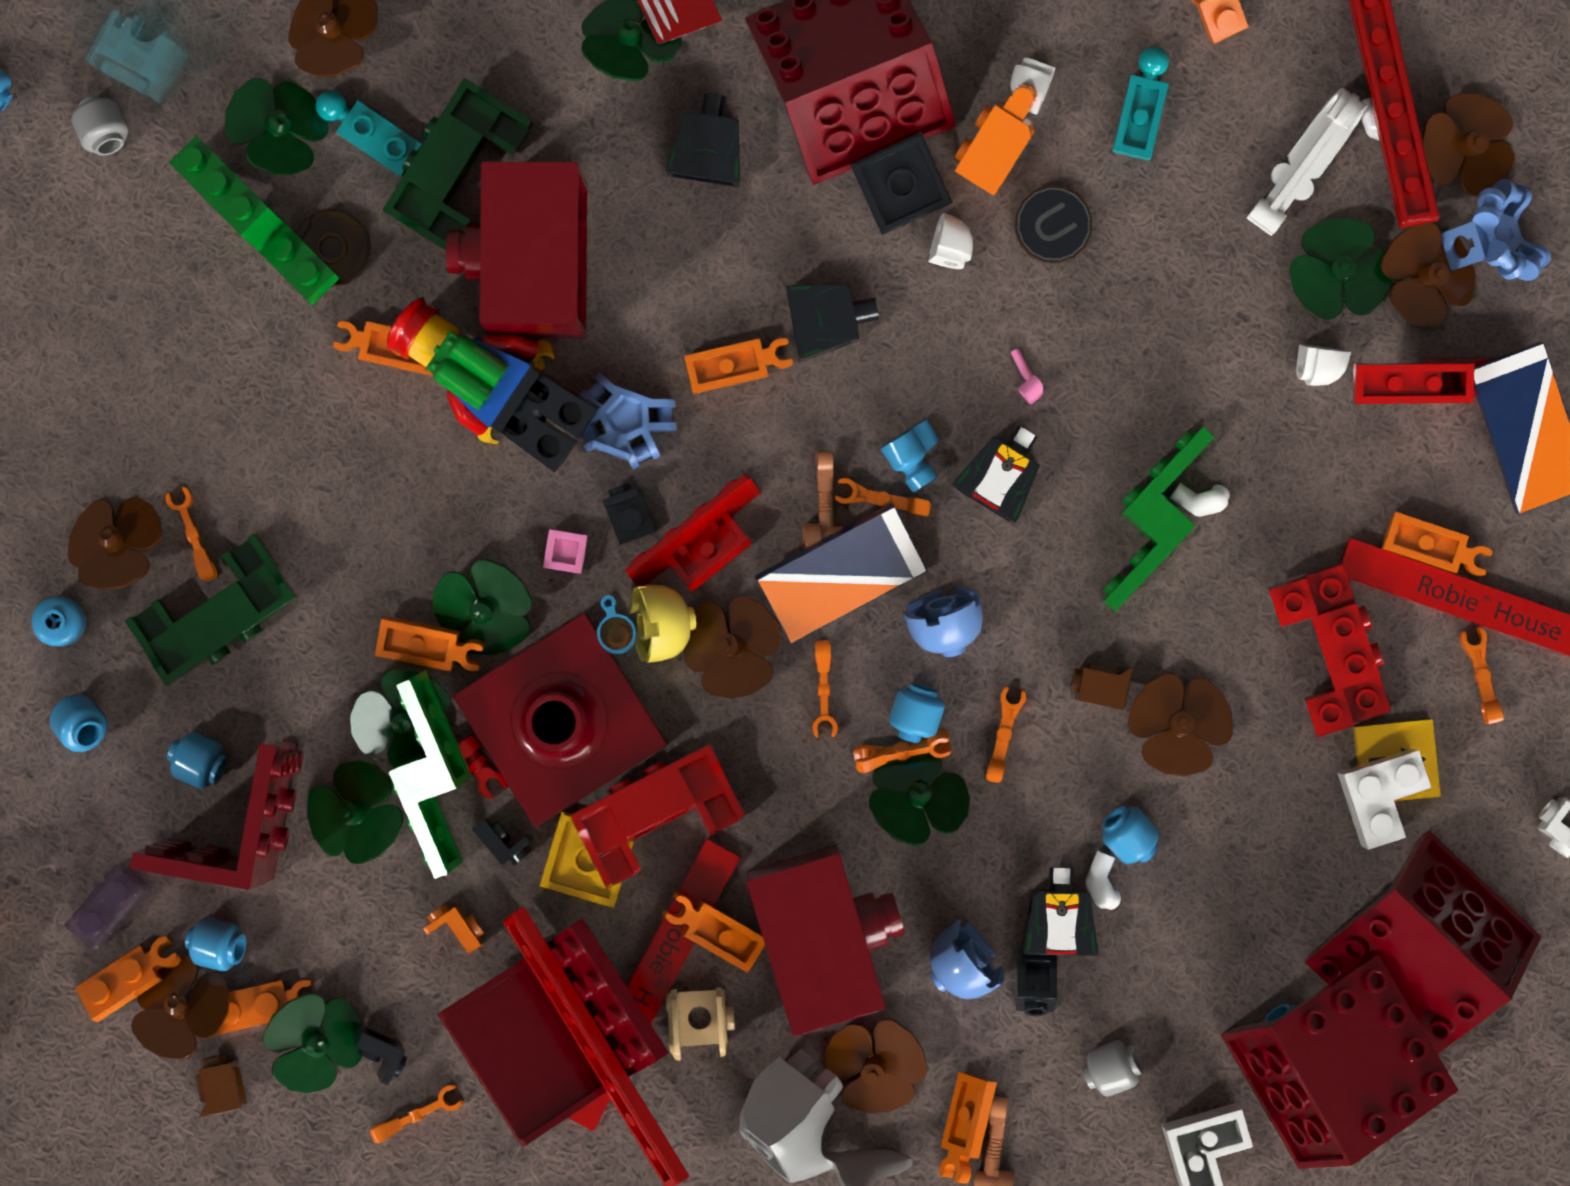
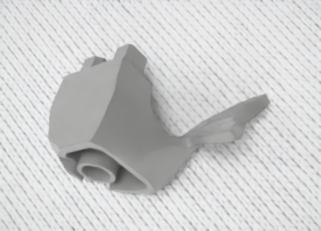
[739,1049,913,1186]

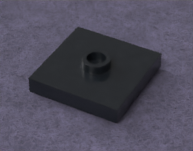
[850,131,953,235]

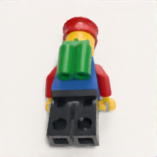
[387,297,600,473]

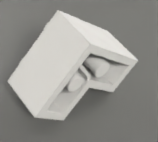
[1337,749,1431,850]
[1161,1103,1253,1186]

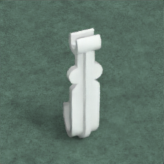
[1247,88,1368,236]

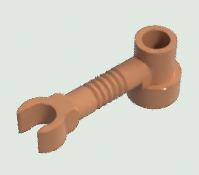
[802,451,843,550]
[974,1096,1015,1186]

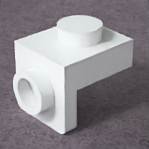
[1537,797,1570,858]

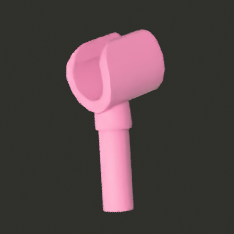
[1011,348,1043,404]

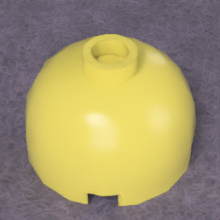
[629,585,696,663]

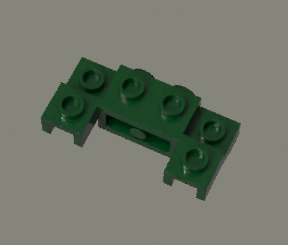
[382,78,533,251]
[125,534,298,686]

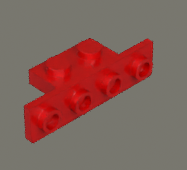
[625,474,761,592]

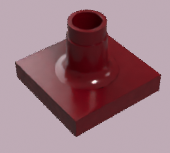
[453,613,668,828]

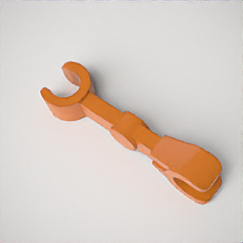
[834,478,931,517]
[165,486,218,581]
[1459,627,1503,724]
[812,640,838,738]
[985,686,1026,783]
[853,728,951,773]
[370,1084,464,1144]

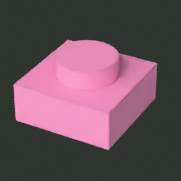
[543,529,588,574]

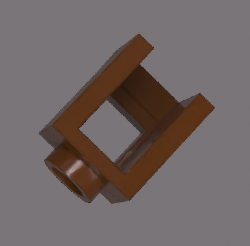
[1070,663,1133,710]
[195,1054,247,1118]

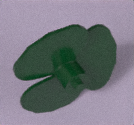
[581,0,682,82]
[224,78,329,175]
[1289,217,1392,320]
[432,559,532,655]
[350,668,451,767]
[868,753,970,846]
[307,760,404,864]
[262,993,362,1094]

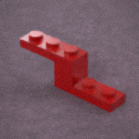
[1353,357,1498,404]

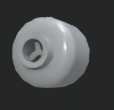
[71,95,129,156]
[1082,1040,1143,1097]

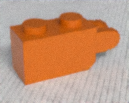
[954,83,1037,196]

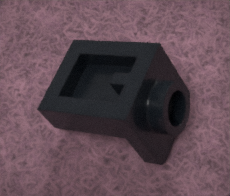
[602,483,656,545]
[472,818,534,865]
[1015,953,1057,1016]
[352,1024,407,1086]

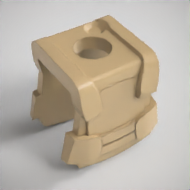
[666,987,735,1061]

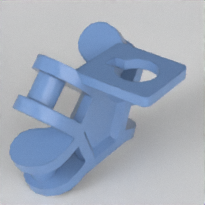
[1441,179,1551,281]
[579,372,677,470]

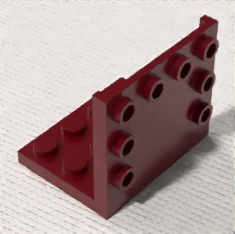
[745,0,956,185]
[130,739,304,890]
[1305,830,1542,1054]
[437,918,669,1148]
[1220,954,1459,1169]

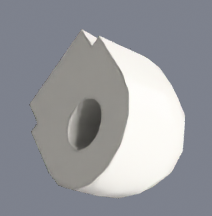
[1010,58,1055,115]
[928,213,973,269]
[1296,344,1351,386]

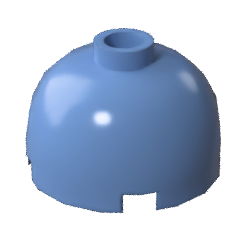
[903,586,983,657]
[930,919,1004,999]

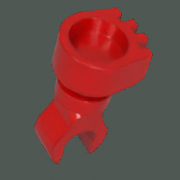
[457,733,507,799]

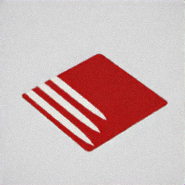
[637,0,722,44]

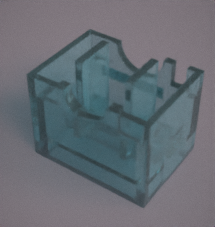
[83,8,190,106]

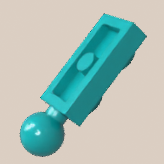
[1112,46,1169,161]
[315,90,422,177]

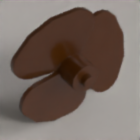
[288,0,378,77]
[1422,93,1514,197]
[1381,223,1475,327]
[67,497,162,590]
[684,596,781,699]
[1128,674,1233,777]
[131,956,231,1060]
[825,1018,928,1113]

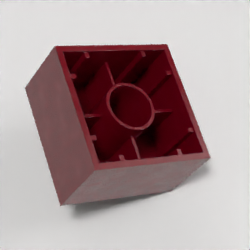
[446,162,588,339]
[746,844,905,1037]

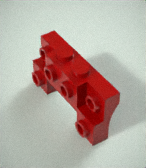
[1268,562,1391,738]
[570,744,745,890]

